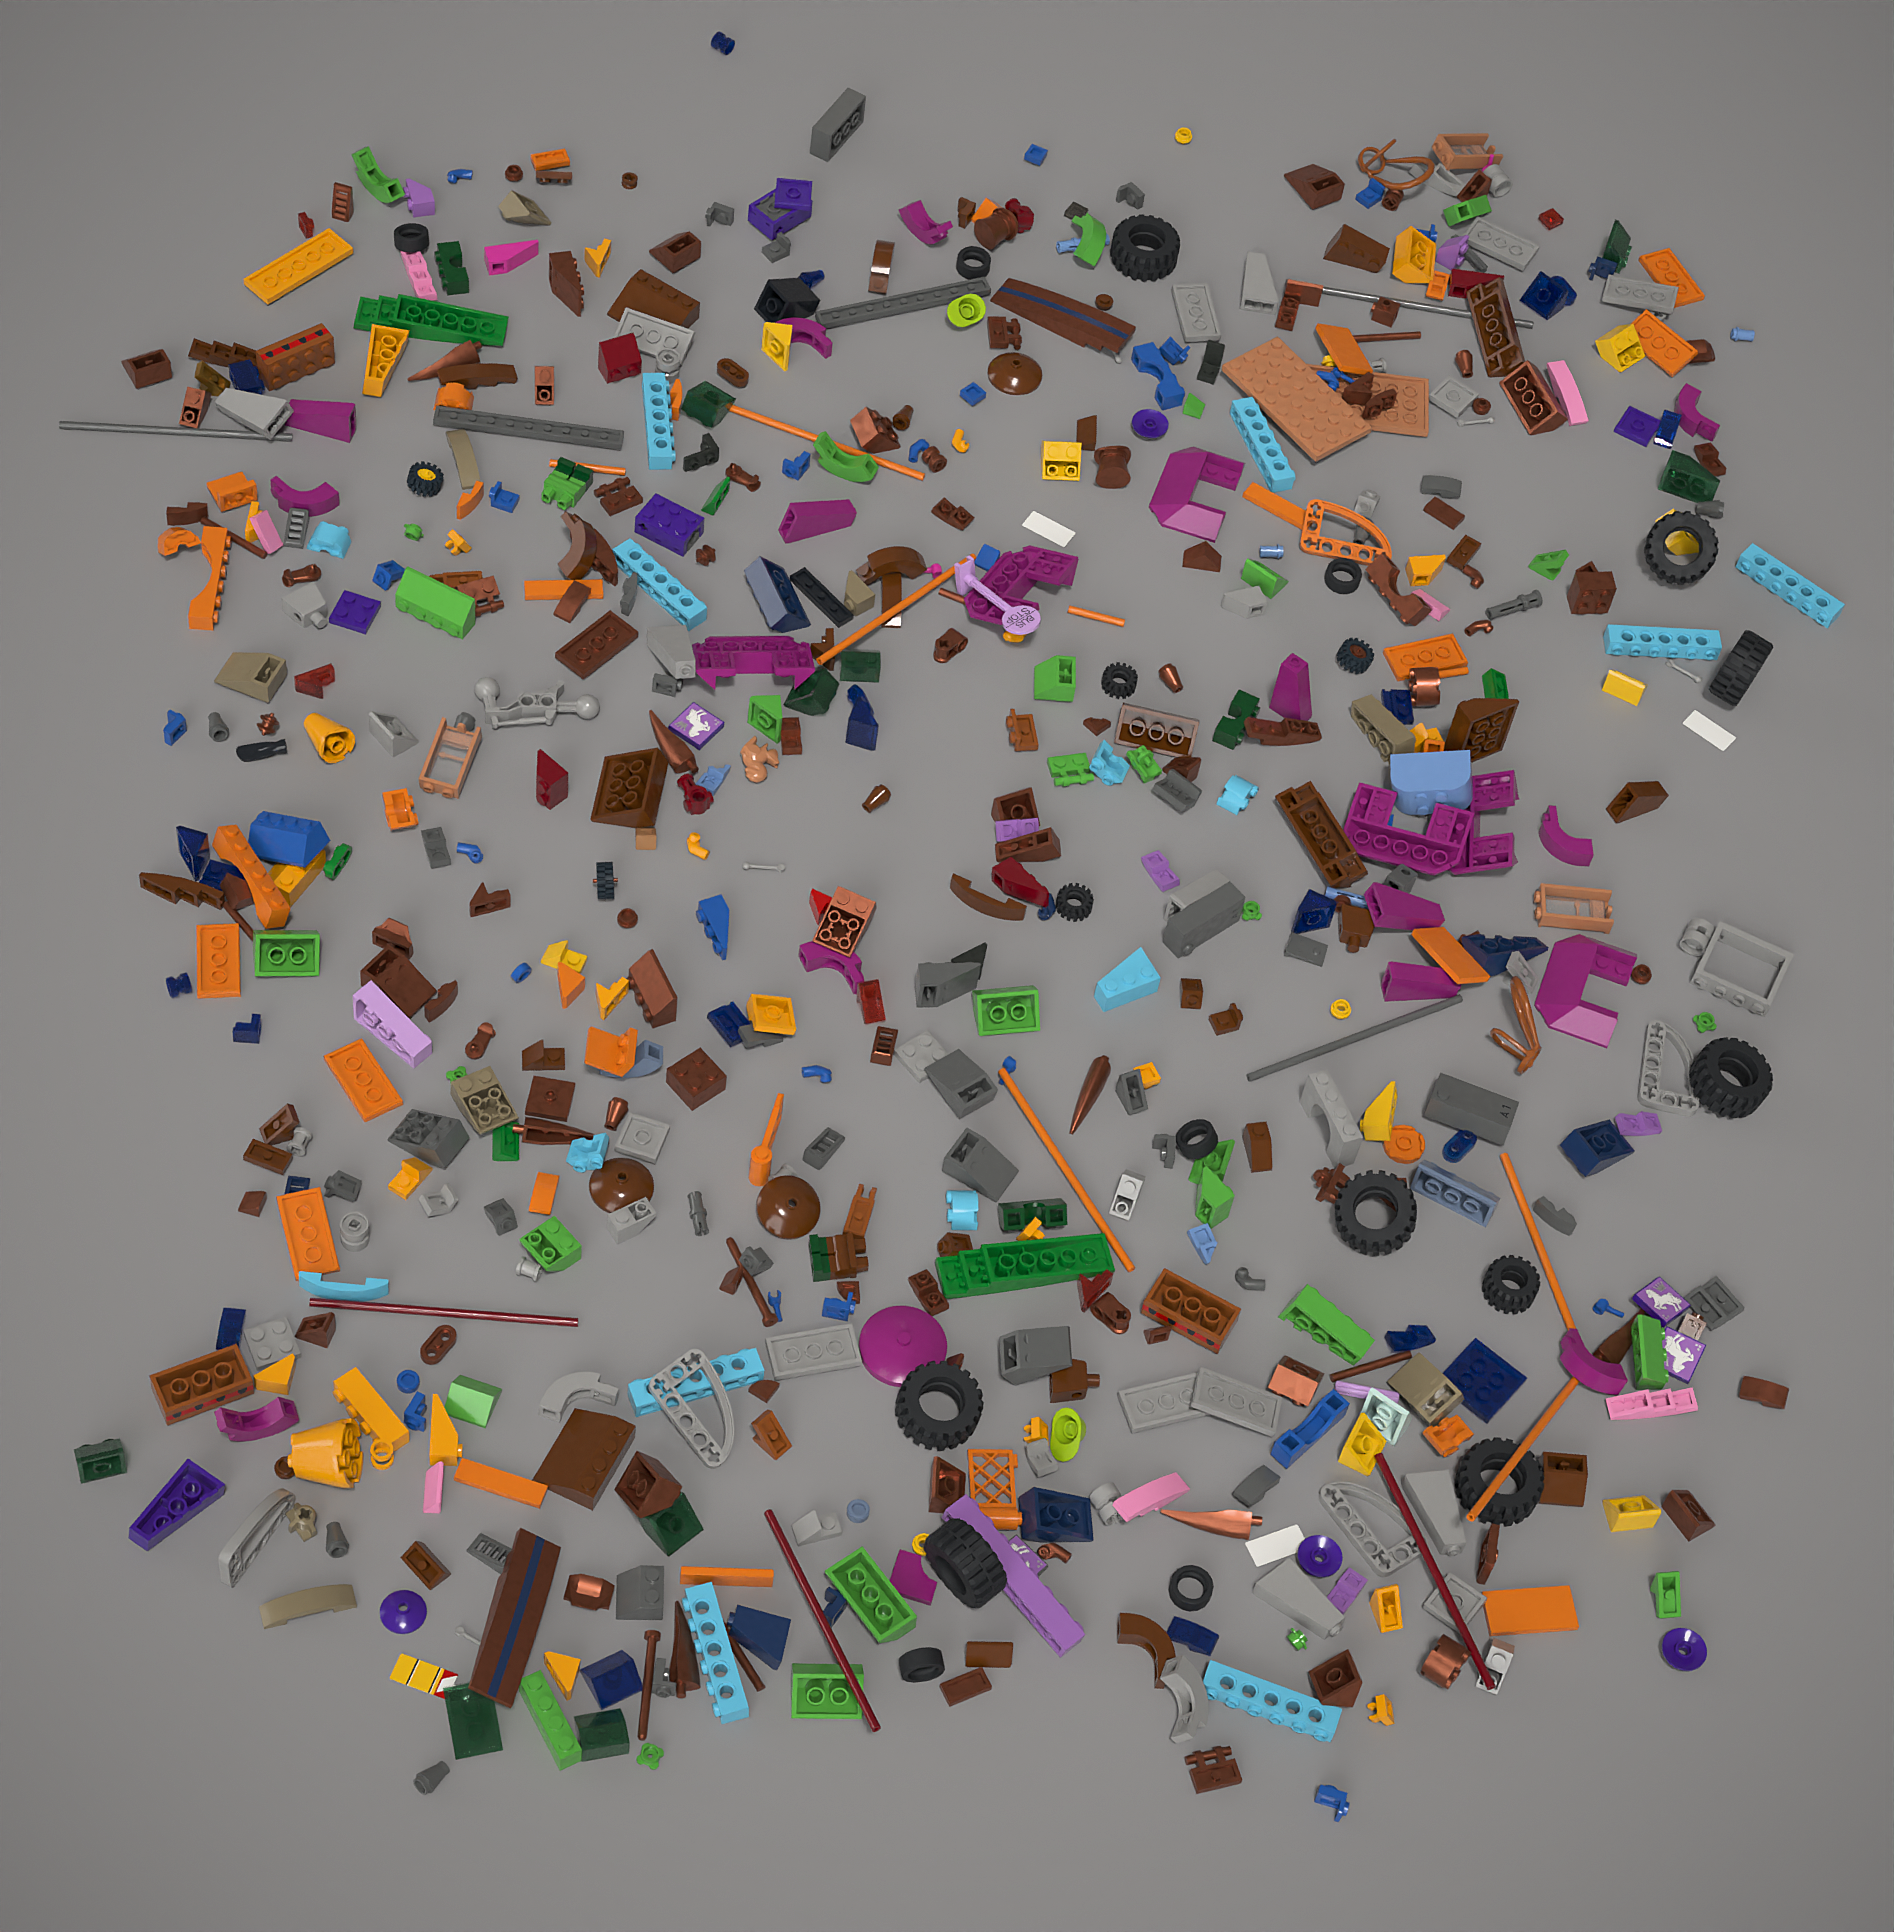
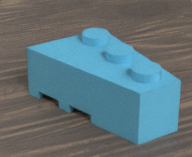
[1094,947,1161,1012]

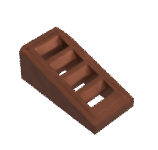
[332,182,353,222]
[870,1026,898,1066]

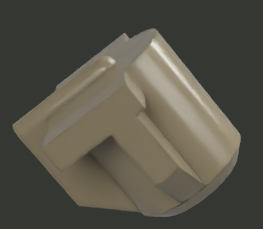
[285,1503,317,1542]

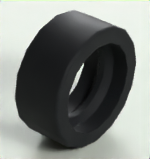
[394,223,429,252]
[956,246,991,280]
[1324,558,1362,594]
[1176,1119,1218,1159]
[1168,1565,1214,1612]
[899,1647,945,1683]

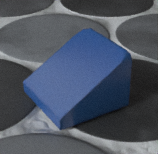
[974,544,1000,571]

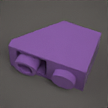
[403,179,435,218]
[1435,235,1469,270]

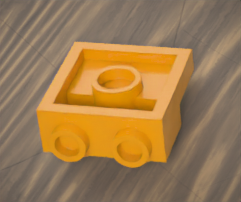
[746,994,796,1035]

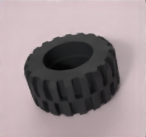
[1110,214,1180,282]
[1644,511,1719,585]
[1709,630,1773,706]
[1689,1037,1773,1118]
[1335,1170,1417,1256]
[895,1361,984,1451]
[1455,1437,1544,1527]
[924,1518,1007,1608]

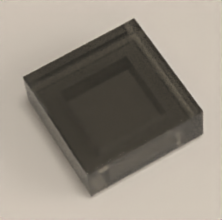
[1064,201,1089,220]

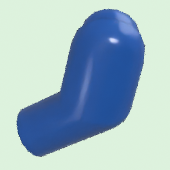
[447,169,473,183]
[1316,370,1339,391]
[457,842,483,863]

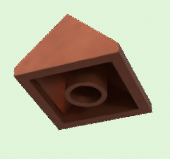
[1284,279,1323,307]
[991,787,1040,826]
[929,1456,966,1514]
[1661,1490,1716,1542]
[1308,1649,1363,1707]

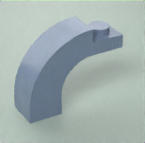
[600,1040,664,1078]

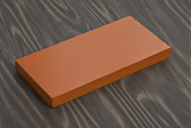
[1638,248,1705,308]
[1631,309,1698,377]
[1315,323,1373,375]
[1383,633,1468,682]
[196,923,241,999]
[1411,927,1490,984]
[324,1038,403,1122]
[276,1187,340,1281]
[1481,1585,1579,1636]

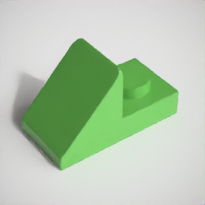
[1528,549,1569,580]
[1650,1571,1681,1618]

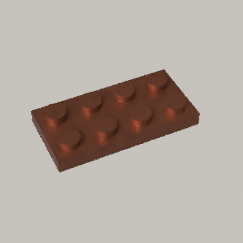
[555,610,639,680]

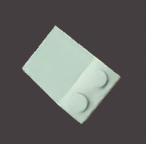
[1360,1387,1412,1446]

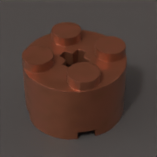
[1408,667,1440,707]
[1420,1634,1471,1690]

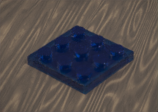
[1443,1338,1527,1424]

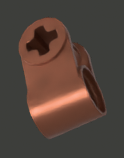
[933,628,968,663]
[1090,1292,1131,1335]

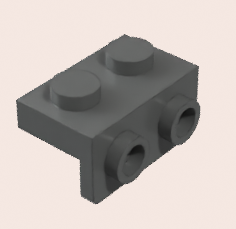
[1152,769,1202,812]

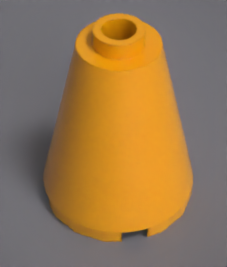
[304,713,355,763]

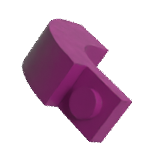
[899,200,953,244]
[775,318,833,359]
[1674,383,1720,441]
[270,476,339,517]
[1538,805,1594,867]
[798,941,864,994]
[1560,1328,1628,1395]
[214,1397,299,1441]

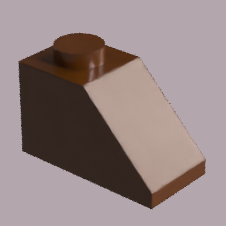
[1242,1121,1272,1173]

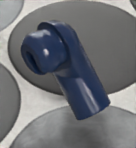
[1038,893,1056,920]

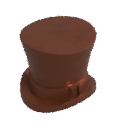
[974,208,1018,249]
[1094,446,1131,489]

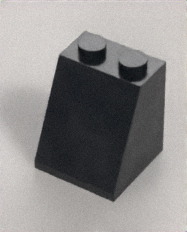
[754,278,821,323]

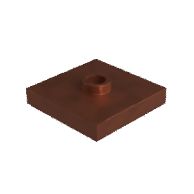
[525,1076,576,1122]
[1476,1523,1500,1585]

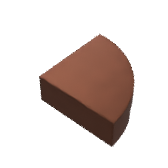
[1083,717,1111,736]
[837,1281,860,1304]
[748,1380,780,1403]

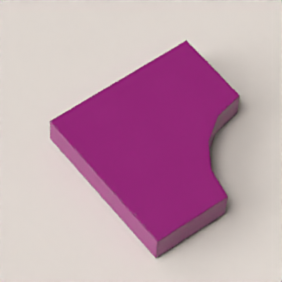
[890,1549,937,1606]

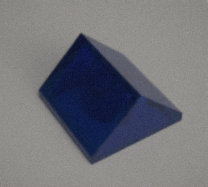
[1520,271,1569,320]
[845,697,879,751]
[176,826,210,882]
[1291,889,1337,934]
[580,1650,643,1710]

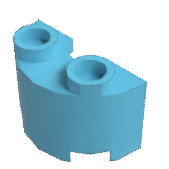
[307,521,351,559]
[1089,740,1130,786]
[1217,775,1259,815]
[566,1133,609,1173]
[946,1190,979,1230]

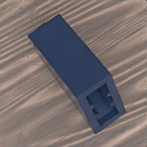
[726,1605,791,1670]

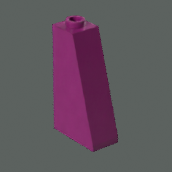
[285,399,356,443]
[778,499,857,544]
[1269,653,1312,721]
[1364,882,1445,930]
[1381,961,1461,1002]

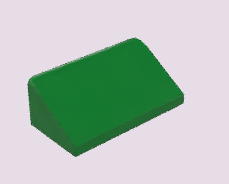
[701,477,730,515]
[1482,668,1509,699]
[492,1121,519,1161]

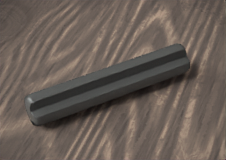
[1451,234,1488,273]

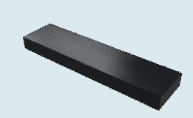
[789,567,854,628]

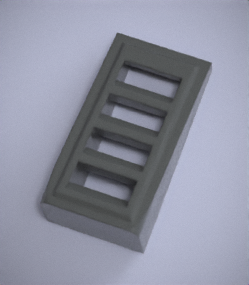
[283,508,309,549]
[803,1127,845,1170]
[467,1533,512,1574]

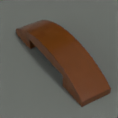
[881,572,902,628]
[950,873,1027,921]

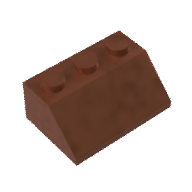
[626,949,678,1029]
[614,1451,683,1518]

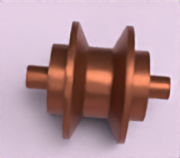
[696,545,716,566]
[256,712,279,736]

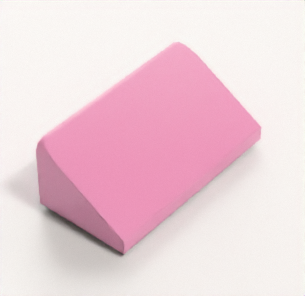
[249,510,283,554]
[1411,589,1450,621]
[423,1462,444,1514]

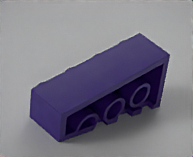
[128,1459,225,1551]

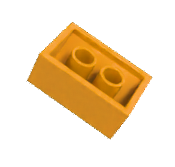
[1392,226,1437,283]
[268,849,326,908]

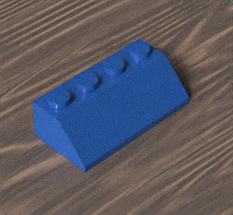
[248,811,331,868]

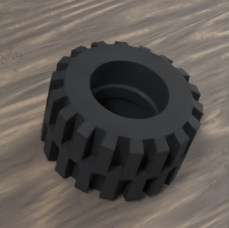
[1482,1255,1541,1315]

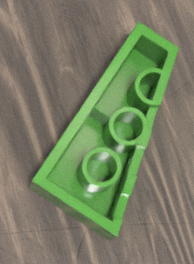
[1278,1284,1375,1366]

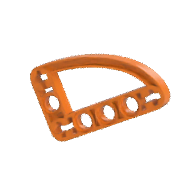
[1300,499,1392,566]

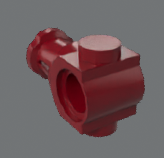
[1005,198,1034,233]
[677,773,714,815]

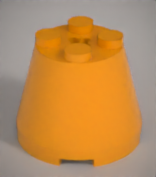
[288,1418,363,1488]

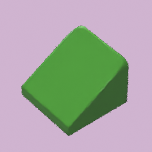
[1182,393,1205,419]

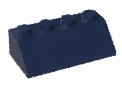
[744,556,811,633]

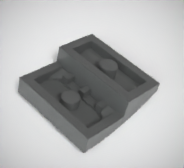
[1683,1276,1745,1331]

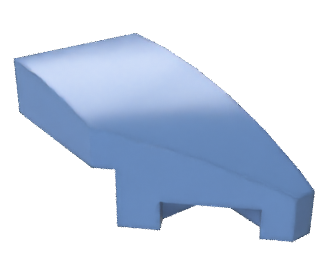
[696,765,731,796]
[1187,1223,1218,1265]

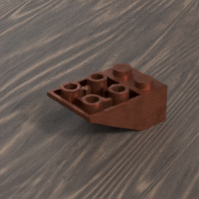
[1284,164,1345,210]
[549,251,584,317]
[812,886,877,958]
[360,944,437,1019]

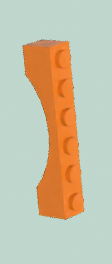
[188,526,231,631]
[212,824,291,929]

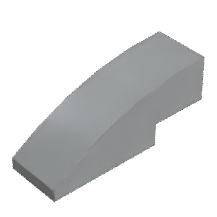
[1409,155,1465,196]

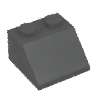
[616,1565,664,1620]

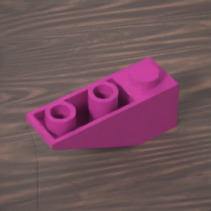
[484,240,539,276]

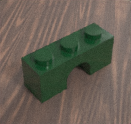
[434,241,469,296]
[1212,690,1260,750]
[998,1198,1068,1231]

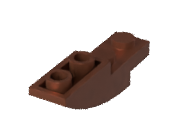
[570,528,618,586]
[1244,717,1322,746]

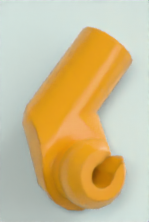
[952,429,969,453]
[1003,631,1027,643]

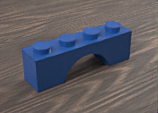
[1131,342,1185,411]
[1270,1389,1350,1469]

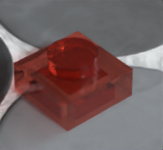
[1538,208,1564,230]
[298,212,314,239]

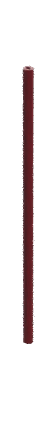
[309,1298,578,1327]
[1374,1453,1496,1690]
[764,1509,881,1732]

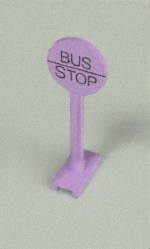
[954,555,1041,635]

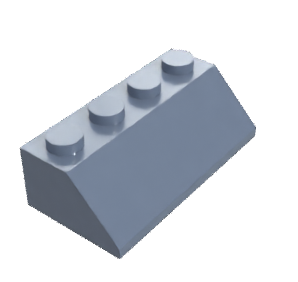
[1410,1159,1500,1227]

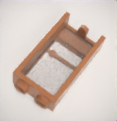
[1431,133,1504,171]
[419,717,482,799]
[1534,883,1614,934]

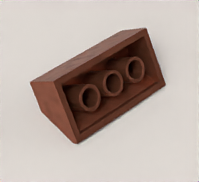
[1499,360,1568,435]

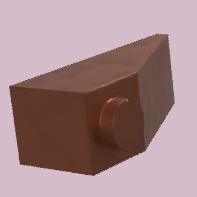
[995,827,1061,862]

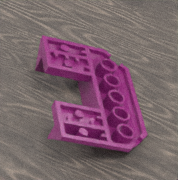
[1149,447,1246,543]
[964,545,1079,633]
[692,636,815,690]
[1448,770,1519,875]
[1343,782,1475,876]
[1534,934,1637,1048]

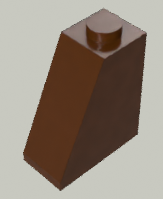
[1606,781,1669,823]

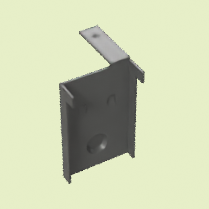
[1284,932,1328,967]

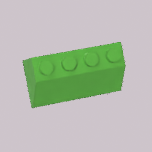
[395,566,475,640]
[825,1546,917,1643]

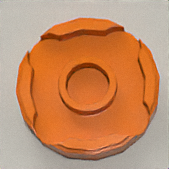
[1383,1125,1425,1164]

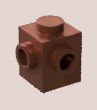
[1371,297,1400,328]

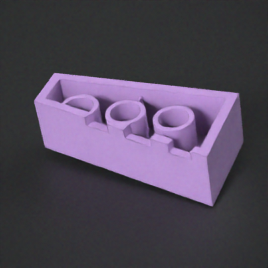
[353,980,432,1069]

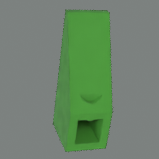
[1443,195,1492,226]

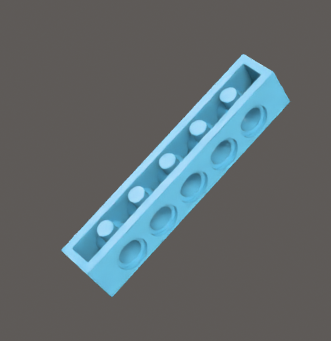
[642,373,676,470]
[1230,397,1296,493]
[612,538,707,631]
[1736,543,1845,629]
[1603,624,1722,660]
[627,1348,765,1417]
[682,1582,749,1724]
[1203,1660,1342,1742]

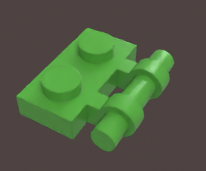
[1047,753,1094,787]

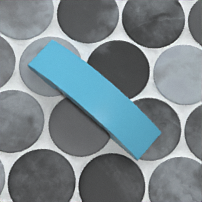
[299,1271,389,1302]

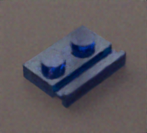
[1381,689,1414,725]
[199,859,246,892]
[707,1001,751,1047]

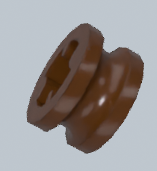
[621,172,638,189]

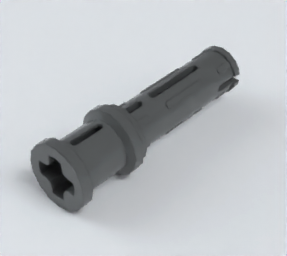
[1486,590,1543,619]

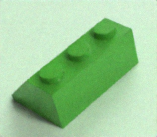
[253,930,320,976]
[972,985,1040,1036]
[1631,1315,1669,1390]
[791,1663,864,1719]

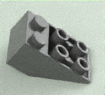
[915,962,981,1008]
[924,1049,998,1119]
[387,1109,470,1168]
[942,1128,1019,1202]
[999,1326,1072,1386]

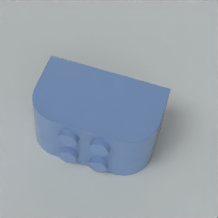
[1390,750,1473,815]

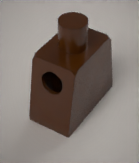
[1338,904,1375,953]
[1049,1359,1100,1403]

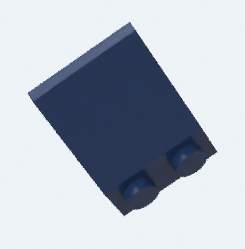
[1560,1119,1635,1177]
[1019,1487,1094,1543]

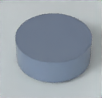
[847,1499,870,1523]

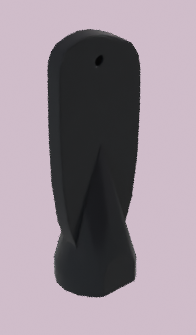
[236,739,288,762]

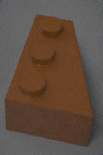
[1323,224,1390,273]

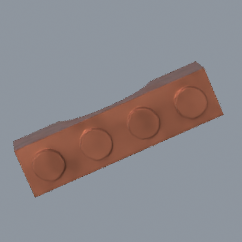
[1365,554,1432,626]

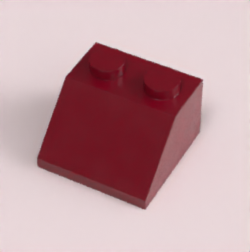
[598,333,642,384]
[536,749,569,810]

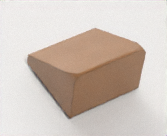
[635,828,656,850]

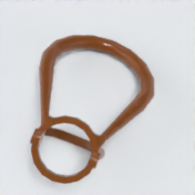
[1358,139,1435,190]
[1490,976,1542,1075]

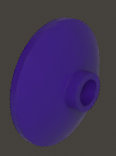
[1132,409,1169,438]
[1297,1535,1343,1577]
[380,1590,427,1634]
[1662,1628,1707,1671]

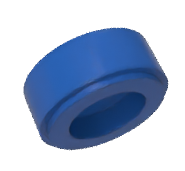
[511,963,532,983]
[397,1370,420,1394]

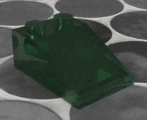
[1658,450,1720,503]
[443,1681,503,1760]

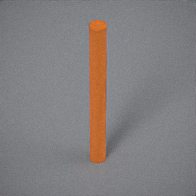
[549,459,626,476]

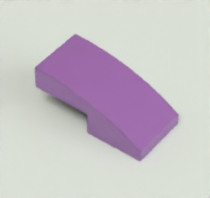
[996,818,1039,841]
[1141,850,1180,892]
[1615,1111,1662,1136]
[1327,1567,1368,1615]

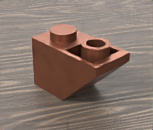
[535,366,554,405]
[179,386,211,428]

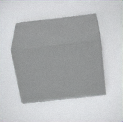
[369,711,419,757]

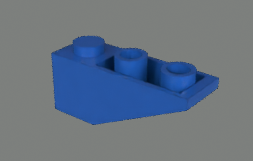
[696,894,730,961]

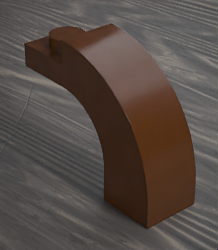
[868,240,895,294]
[558,511,597,580]
[856,546,927,585]
[1117,1613,1176,1689]

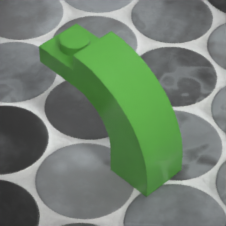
[351,146,405,203]
[1071,213,1106,266]
[813,431,879,482]

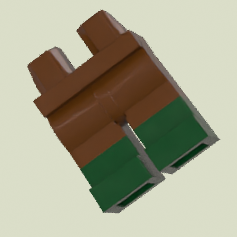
[808,1233,869,1282]

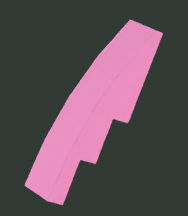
[400,251,437,301]
[1546,360,1588,426]
[1606,1388,1698,1420]
[1112,1472,1190,1522]

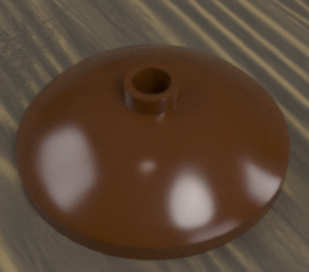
[987,352,1042,395]
[589,1158,654,1213]
[756,1175,821,1240]

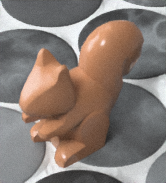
[740,736,779,783]

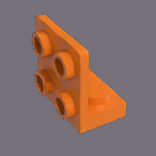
[207,472,258,512]
[584,1026,638,1077]

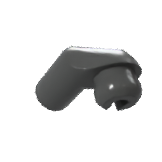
[1235,1267,1265,1290]

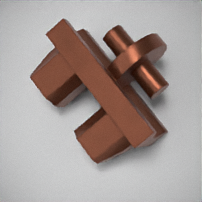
[1313,1163,1350,1204]

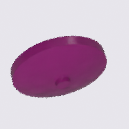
[859,1306,947,1387]

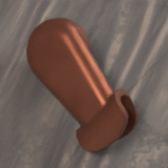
[725,463,761,492]
[282,564,321,587]
[465,1022,496,1059]

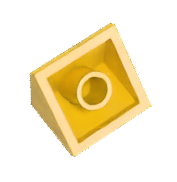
[761,322,792,371]
[1602,669,1648,706]
[1338,1413,1387,1476]
[1603,1495,1661,1532]

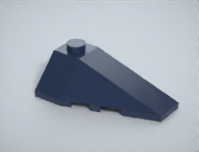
[1462,934,1549,976]

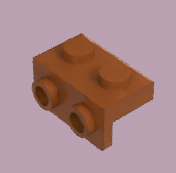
[1006,709,1039,751]

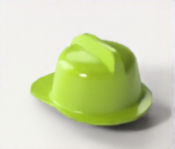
[947,294,986,327]
[1050,1407,1086,1462]

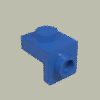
[1159,336,1191,365]
[1314,1785,1350,1822]

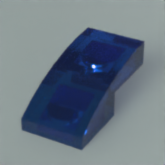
[1653,409,1682,450]
[216,1308,246,1350]
[1384,1325,1436,1352]
[1166,1616,1219,1656]

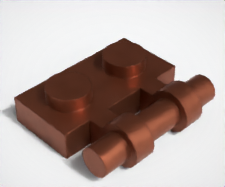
[987,316,1022,350]
[594,477,643,516]
[456,575,504,617]
[1185,1746,1242,1794]

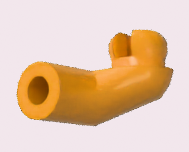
[687,832,710,860]

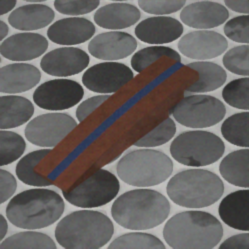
[990,278,1136,353]
[468,1528,561,1708]

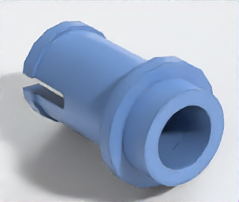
[1730,327,1755,342]
[1260,544,1283,559]

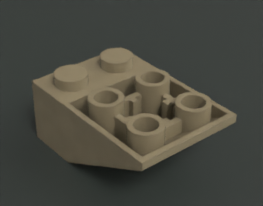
[214,652,287,703]
[450,1066,519,1135]
[1387,1352,1465,1427]

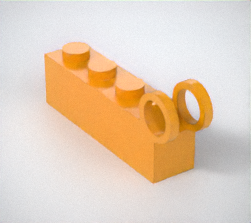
[332,1367,409,1470]

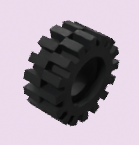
[1101,662,1138,699]
[1055,883,1094,922]

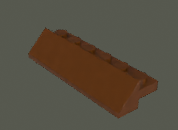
[1466,277,1525,378]
[1275,781,1368,888]

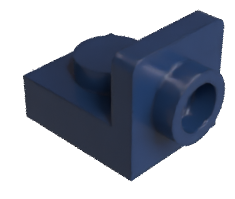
[1588,256,1617,281]
[823,1587,847,1628]

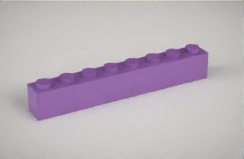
[942,1494,1086,1658]

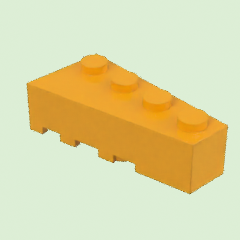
[362,324,409,397]

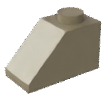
[844,570,875,617]

